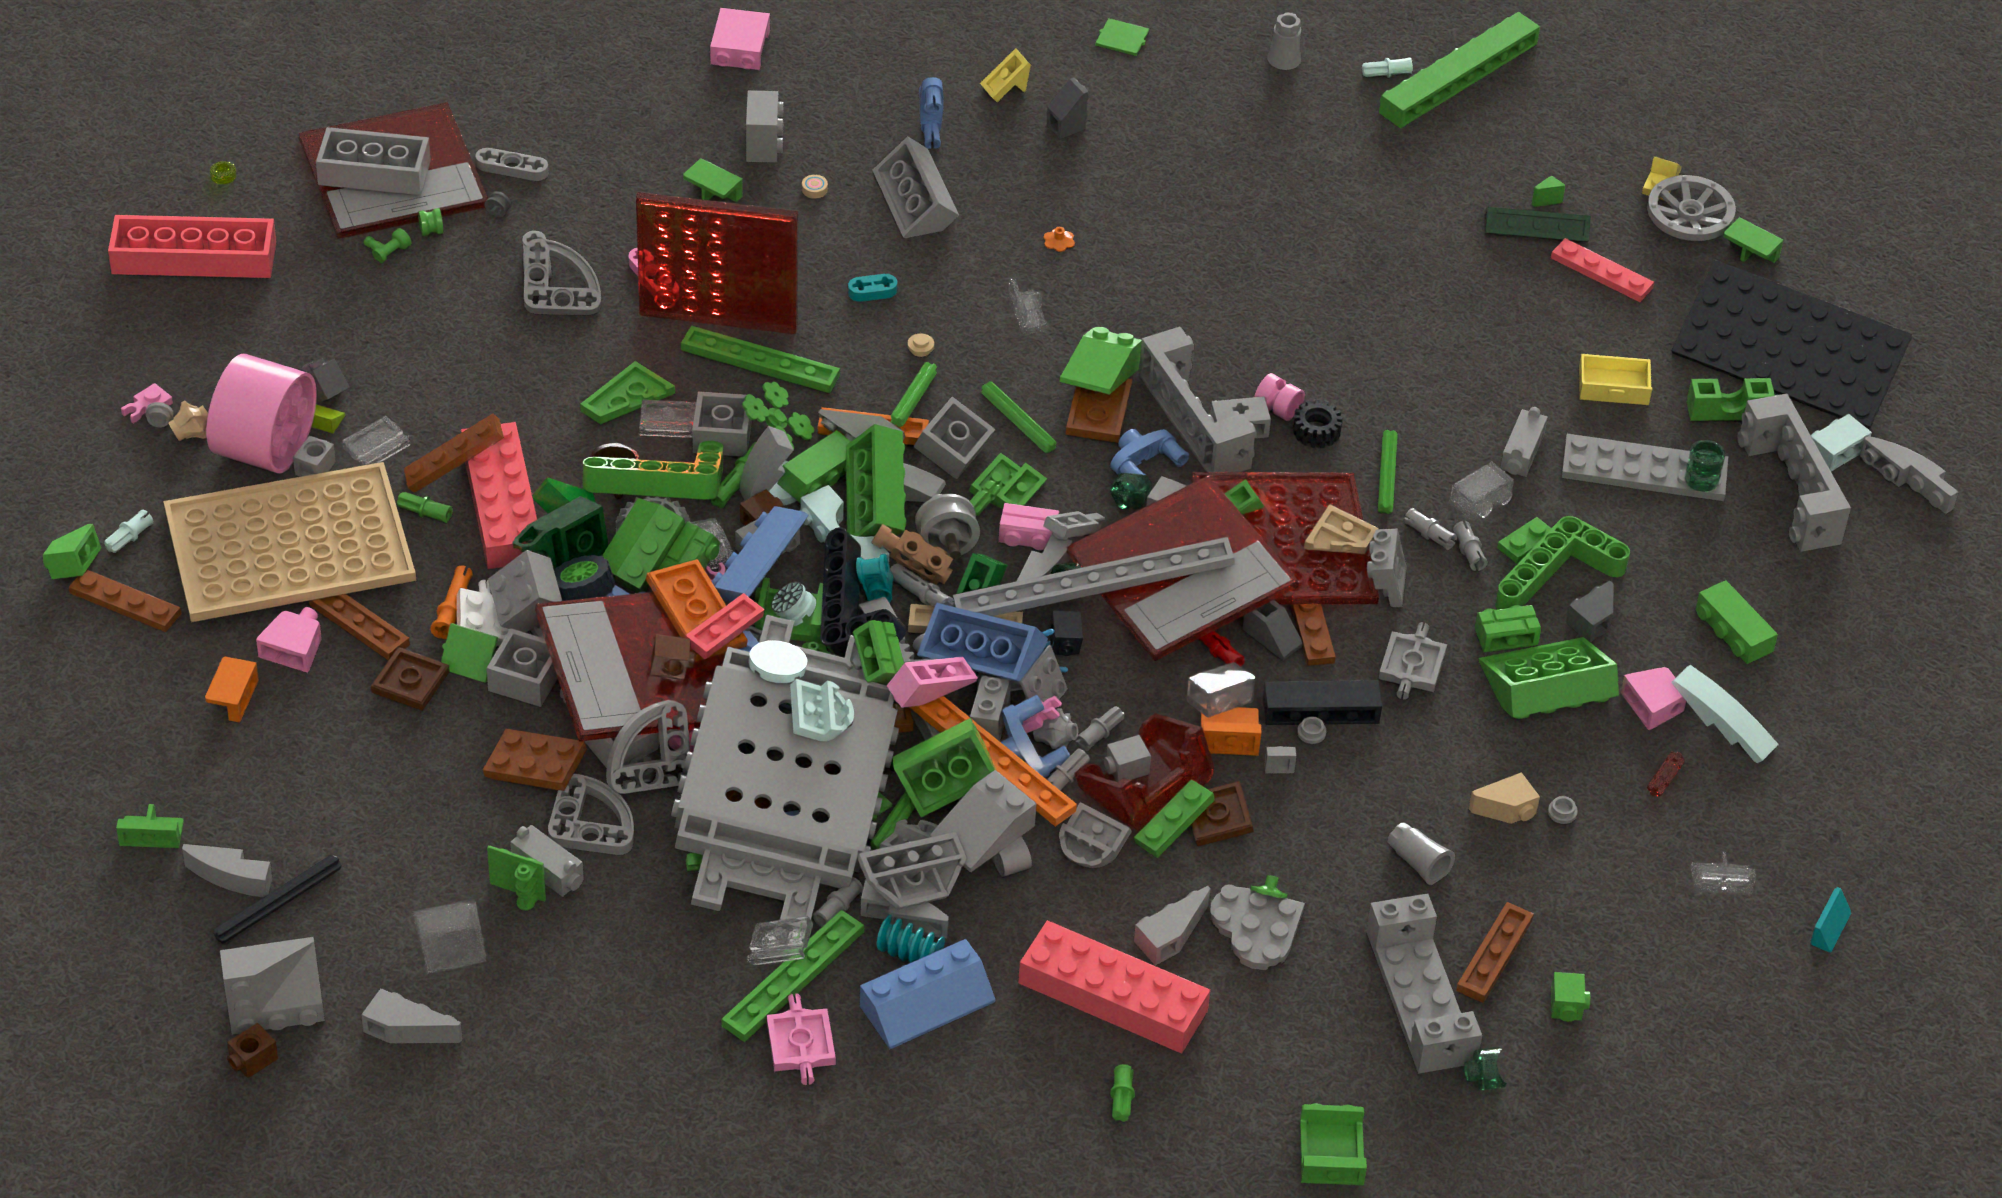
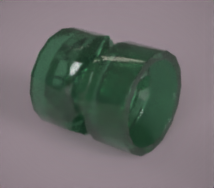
[1684,440,1726,492]

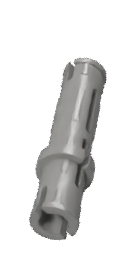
[890,564,954,607]

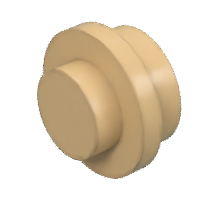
[908,334,934,357]

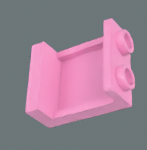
[710,8,770,70]

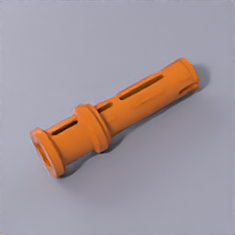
[430,566,473,639]

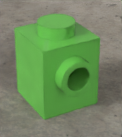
[1551,972,1590,1021]

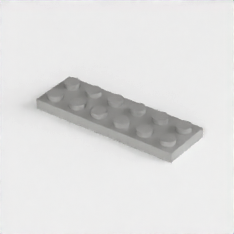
[1562,434,1728,501]

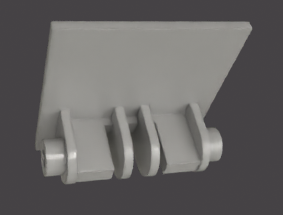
[1020,645,1068,702]

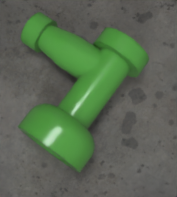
[364,228,412,263]

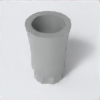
[1267,13,1301,70]
[1388,823,1455,885]

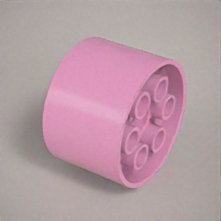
[206,354,316,473]

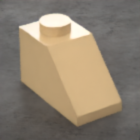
[1469,772,1540,824]

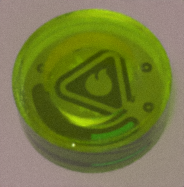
[210,161,237,184]

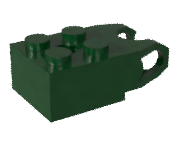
[512,496,608,569]

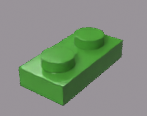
[1497,517,1552,564]

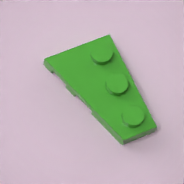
[580,361,675,424]

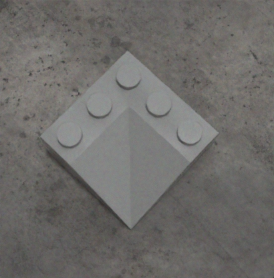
[220,937,324,1035]

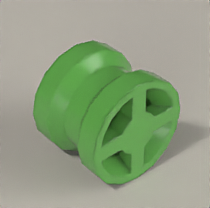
[418,208,443,236]

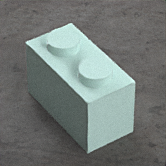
[1811,414,1872,471]

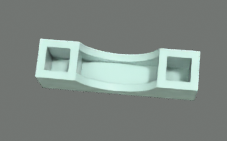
[800,485,889,584]

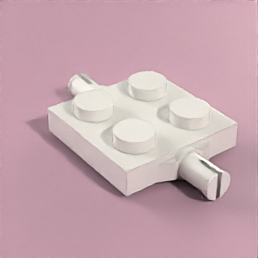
[457,580,510,646]

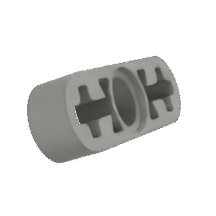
[476,148,548,181]

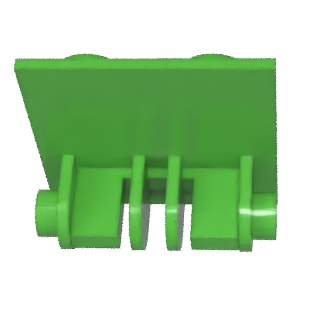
[487,845,546,911]

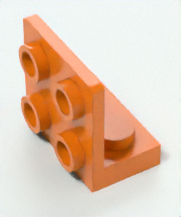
[1201,706,1261,756]

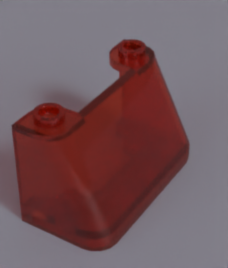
[1074,713,1214,831]

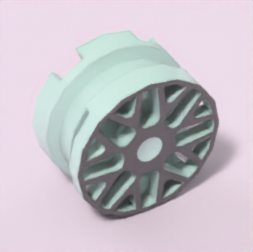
[771,581,816,626]

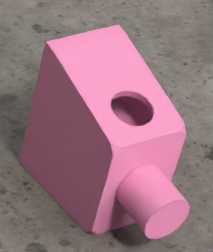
[256,607,321,673]
[1621,667,1686,730]

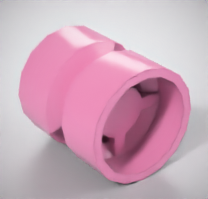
[1255,373,1305,421]

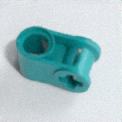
[856,554,893,603]

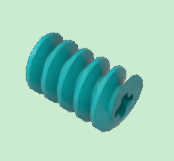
[877,915,945,963]

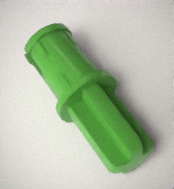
[397,492,453,523]
[1110,1064,1135,1122]

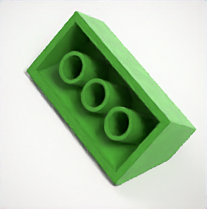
[846,424,906,537]

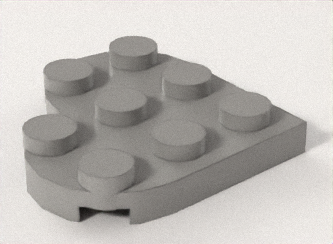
[1210,885,1305,970]

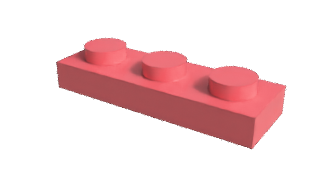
[685,593,764,659]

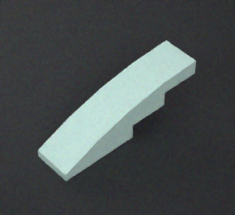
[1671,665,1778,763]

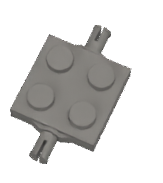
[1379,622,1447,699]

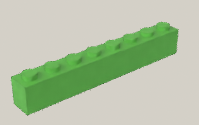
[1379,12,1540,128]

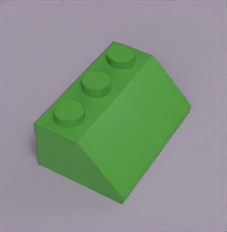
[602,498,685,594]
[893,718,997,817]

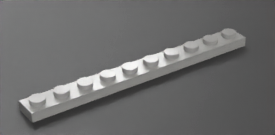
[953,537,1235,616]

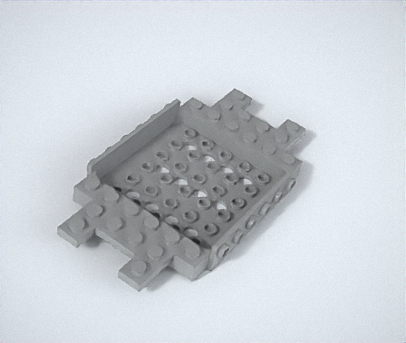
[671,615,899,933]

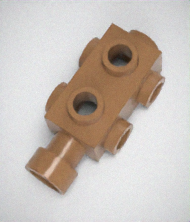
[871,524,953,585]

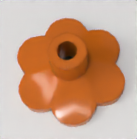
[1043,227,1075,252]

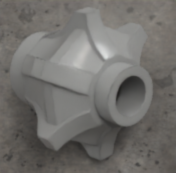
[1033,709,1078,750]

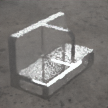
[1009,278,1047,335]
[1690,851,1756,895]

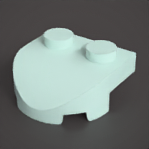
[790,679,854,741]

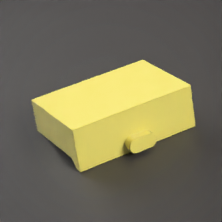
[1579,354,1652,405]

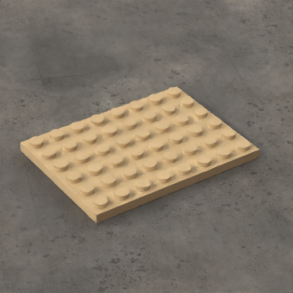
[163,462,416,622]

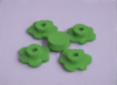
[742,382,814,449]

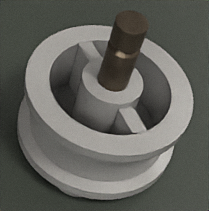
[915,494,980,559]

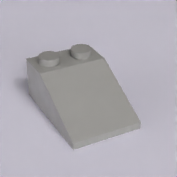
[930,770,1036,872]

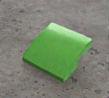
[969,453,1047,509]

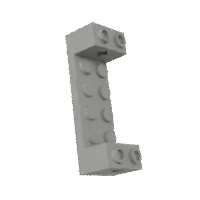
[1139,327,1257,481]
[1737,394,1851,552]
[1366,894,1482,1074]

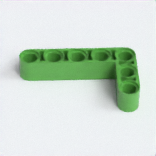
[583,441,724,499]
[1496,516,1630,610]

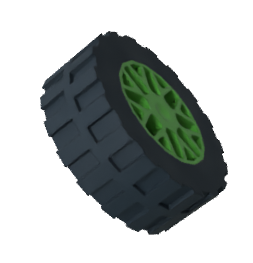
[554,555,615,605]

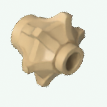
[168,401,208,441]

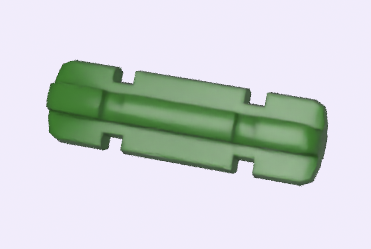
[970,481,1000,516]

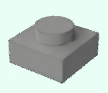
[1264,746,1296,773]

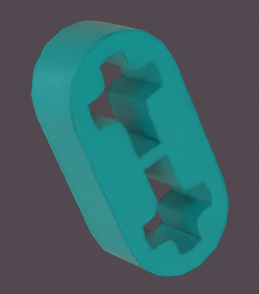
[848,274,897,301]

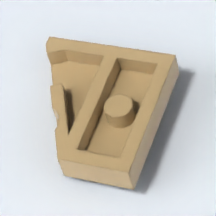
[1304,504,1379,554]

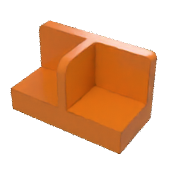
[205,657,259,722]

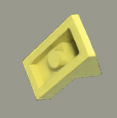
[980,48,1031,102]
[1642,157,1681,201]

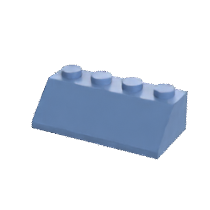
[712,506,809,605]
[917,603,1048,682]
[860,939,995,1049]

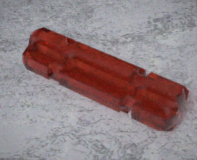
[1647,752,1685,796]

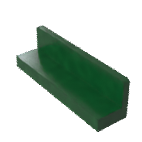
[1485,207,1591,242]

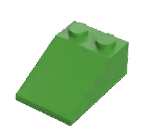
[1060,327,1142,394]

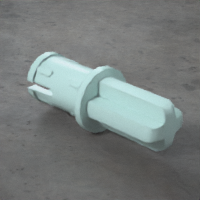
[1362,58,1413,78]
[104,510,153,553]

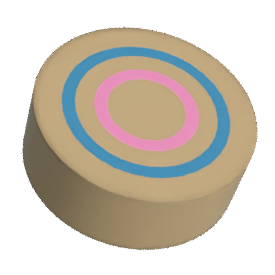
[802,175,828,198]

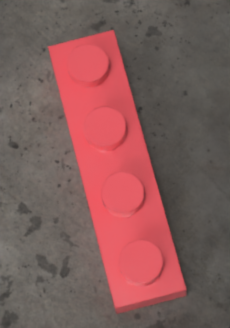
[1551,238,1654,302]

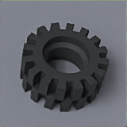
[1292,400,1343,448]

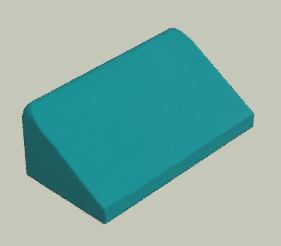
[1810,887,1851,952]

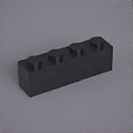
[1263,680,1382,725]

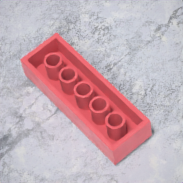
[108,215,276,278]
[461,422,537,569]
[1018,920,1210,1054]

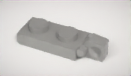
[1043,511,1105,540]

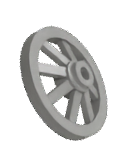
[1647,175,1736,241]

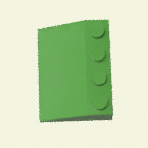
[1479,637,1619,719]

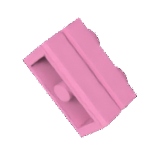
[999,503,1059,550]

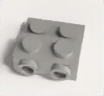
[1367,528,1406,607]

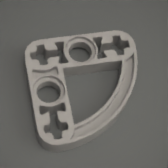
[524,239,601,315]
[606,700,690,794]
[548,774,634,855]

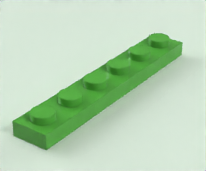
[681,326,840,393]
[721,910,864,1042]

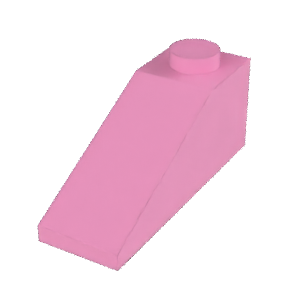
[887,657,978,708]

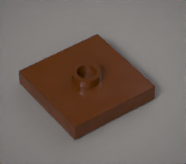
[371,647,450,711]
[1191,781,1254,846]

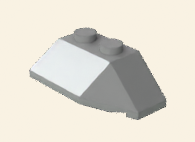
[857,832,967,909]

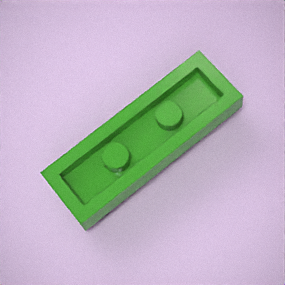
[1134,779,1215,858]

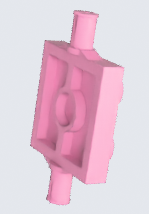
[767,994,836,1085]

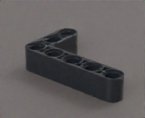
[820,527,906,658]

